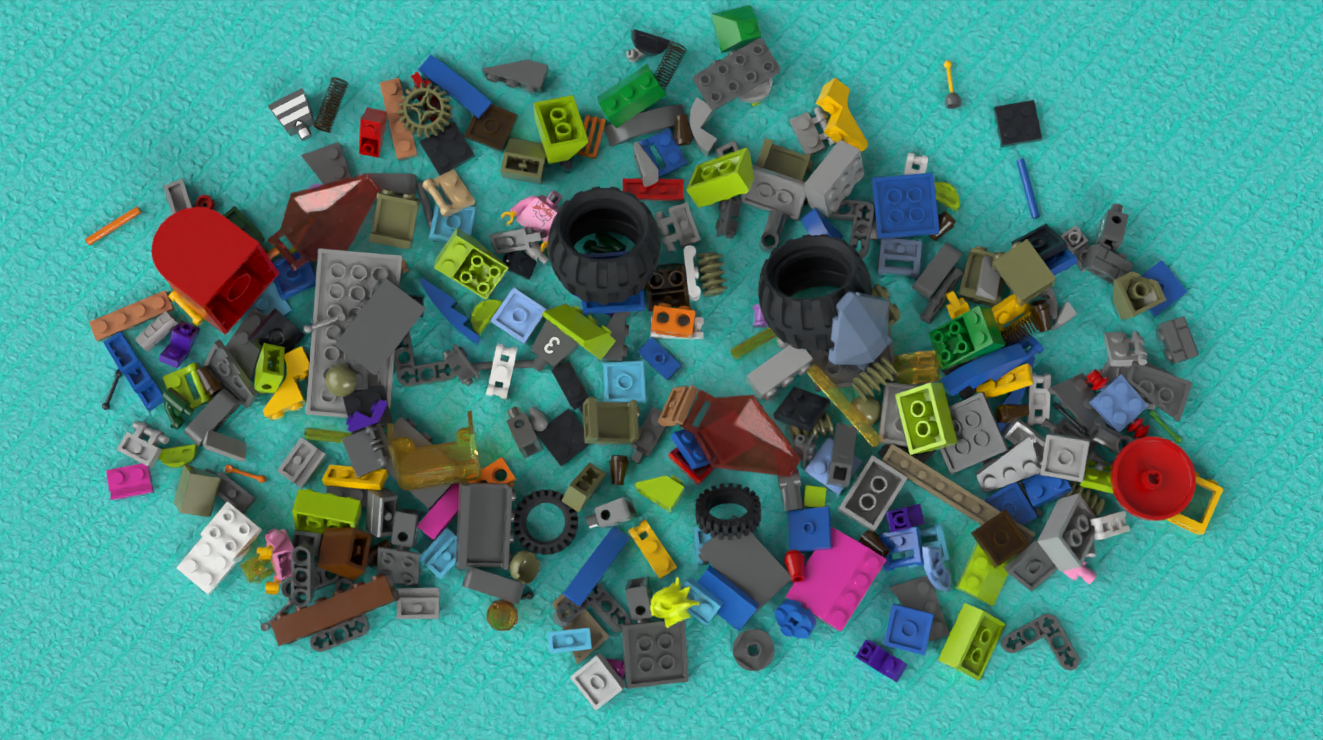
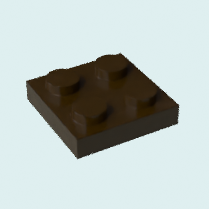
[464,104,518,153]
[971,509,1030,568]

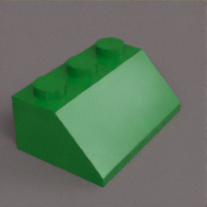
[597,63,667,128]

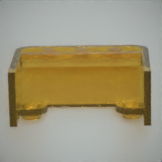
[388,411,482,490]

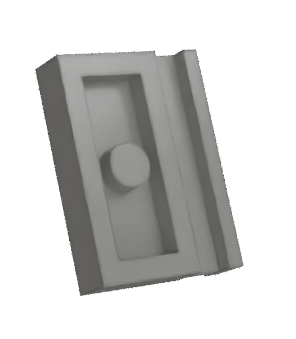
[277,437,327,489]
[397,588,440,619]

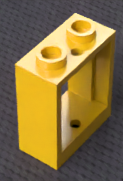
[1166,472,1224,535]

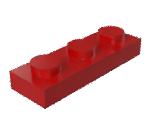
[622,178,684,201]

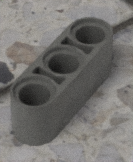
[357,173,417,197]
[912,241,963,300]
[184,388,241,447]
[291,542,315,607]
[462,567,525,604]
[281,568,343,598]

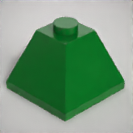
[712,5,761,53]

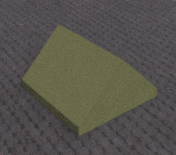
[174,464,221,517]

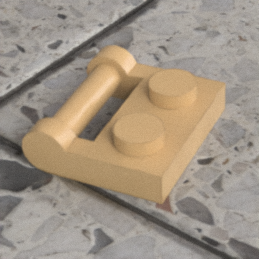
[422,169,475,217]

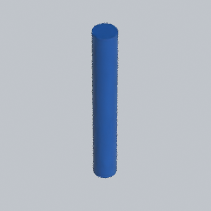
[1016,159,1040,219]

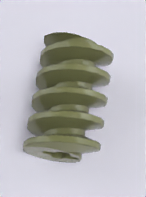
[697,252,728,297]
[851,357,898,401]
[789,412,834,444]
[1058,480,1105,518]

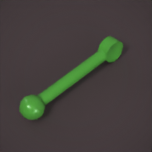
[1148,410,1182,444]

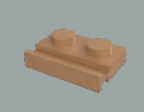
[658,385,698,426]

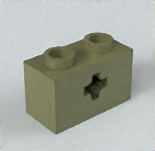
[562,462,606,512]

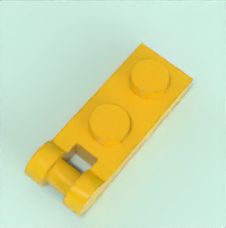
[628,519,677,579]

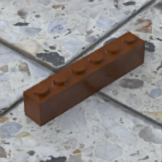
[270,573,400,646]

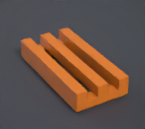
[576,115,606,159]

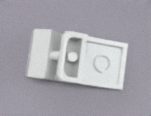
[177,501,262,595]

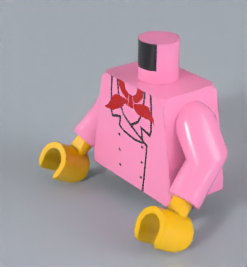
[501,190,562,255]
[257,529,294,595]

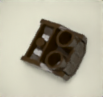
[646,263,690,312]

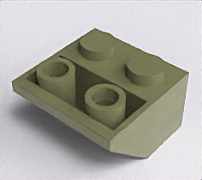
[501,138,547,184]

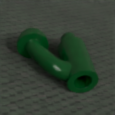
[583,232,626,254]
[162,387,195,430]

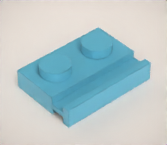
[420,528,457,579]
[682,577,724,625]

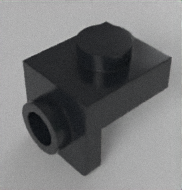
[502,251,537,280]

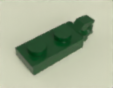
[223,206,269,253]

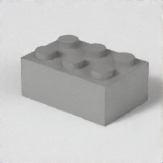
[804,140,864,217]
[746,345,813,401]
[837,455,908,532]
[1038,494,1097,572]

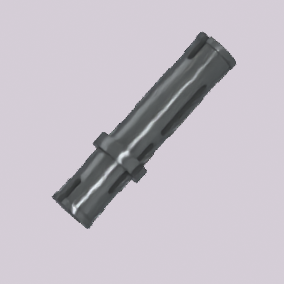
[919,267,963,324]

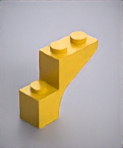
[816,78,868,152]
[263,346,310,421]

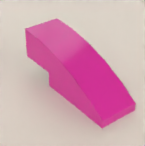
[417,479,462,540]

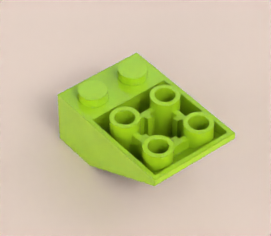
[434,228,509,300]

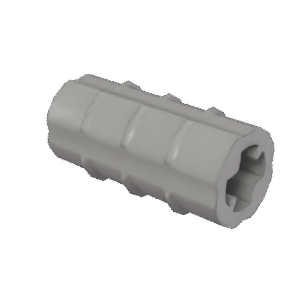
[135,311,178,352]

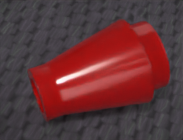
[784,550,805,583]

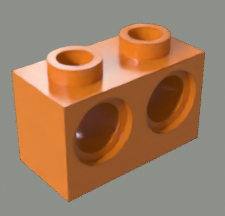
[651,303,695,339]
[466,457,517,487]

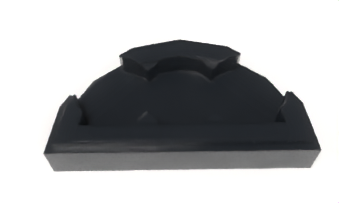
[631,29,670,56]

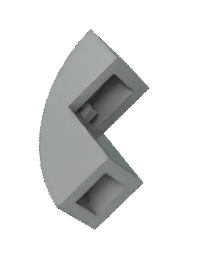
[690,97,717,157]

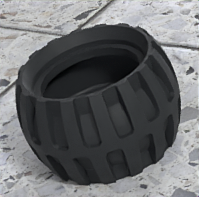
[548,187,661,305]
[758,234,872,351]

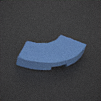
[922,547,951,592]

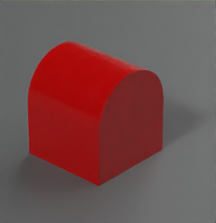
[151,207,280,335]

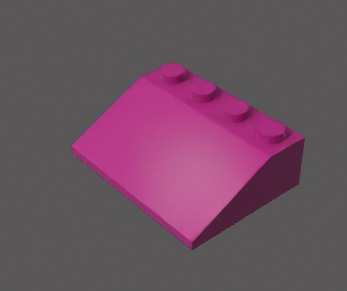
[785,527,886,631]

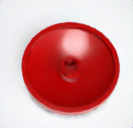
[1110,436,1196,521]

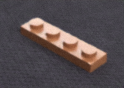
[379,78,418,161]
[89,290,174,342]

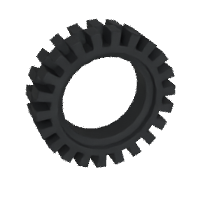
[695,483,761,540]
[513,489,578,555]

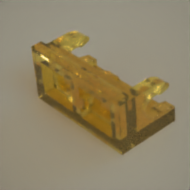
[894,350,940,385]
[240,553,274,585]

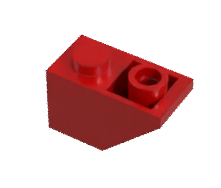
[359,107,387,158]

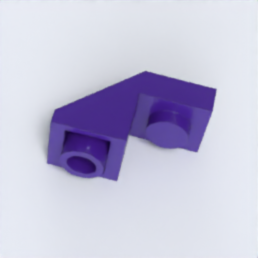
[159,321,200,368]
[346,398,389,432]
[886,504,925,533]
[855,639,908,683]

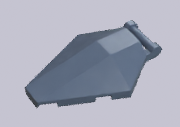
[828,292,892,372]

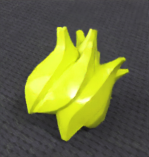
[651,577,700,628]

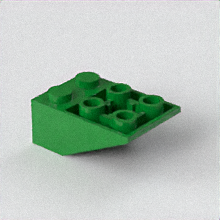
[929,305,1005,370]

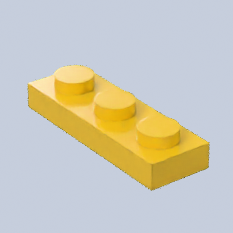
[322,465,388,490]

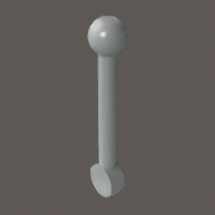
[304,313,346,333]

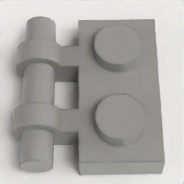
[789,106,837,155]
[655,202,701,252]
[1103,332,1147,367]
[117,420,169,468]

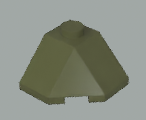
[1113,271,1166,320]

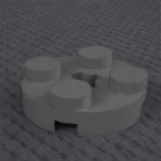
[733,629,775,671]

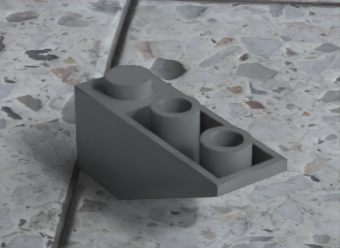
[482,60,549,94]
[597,312,631,362]
[826,423,857,488]

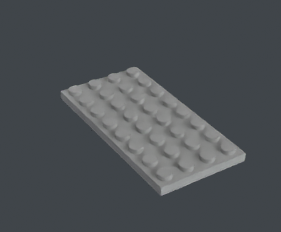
[306,249,403,418]

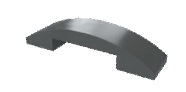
[604,104,685,147]

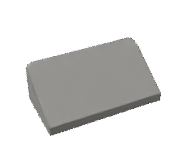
[975,255,1000,300]
[1050,301,1076,332]
[202,430,247,462]

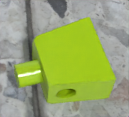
[254,343,285,394]

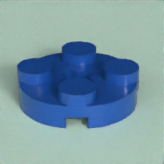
[774,600,816,638]

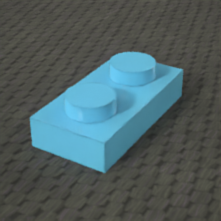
[547,628,592,654]

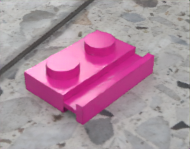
[106,463,154,500]

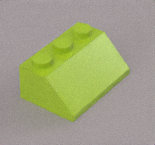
[534,95,588,164]
[686,147,754,208]
[542,303,616,360]
[895,383,958,455]
[635,475,684,513]
[292,489,362,535]
[955,542,1018,607]
[938,603,1006,681]

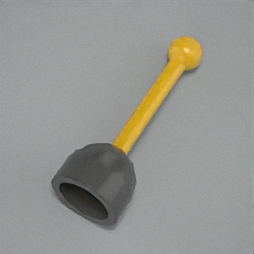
[944,60,962,109]

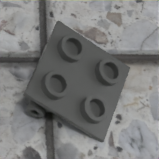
[342,423,396,478]
[377,547,421,587]

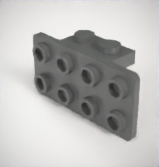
[693,38,781,110]

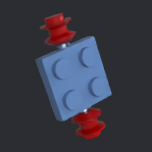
[1085,369,1150,439]

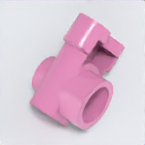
[1063,560,1097,585]

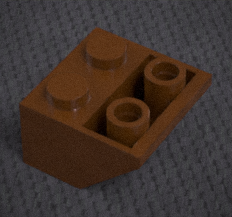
[316,527,372,580]

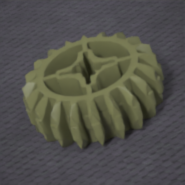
[397,82,453,138]

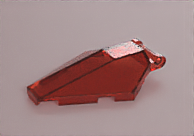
[267,173,380,272]
[680,390,801,477]

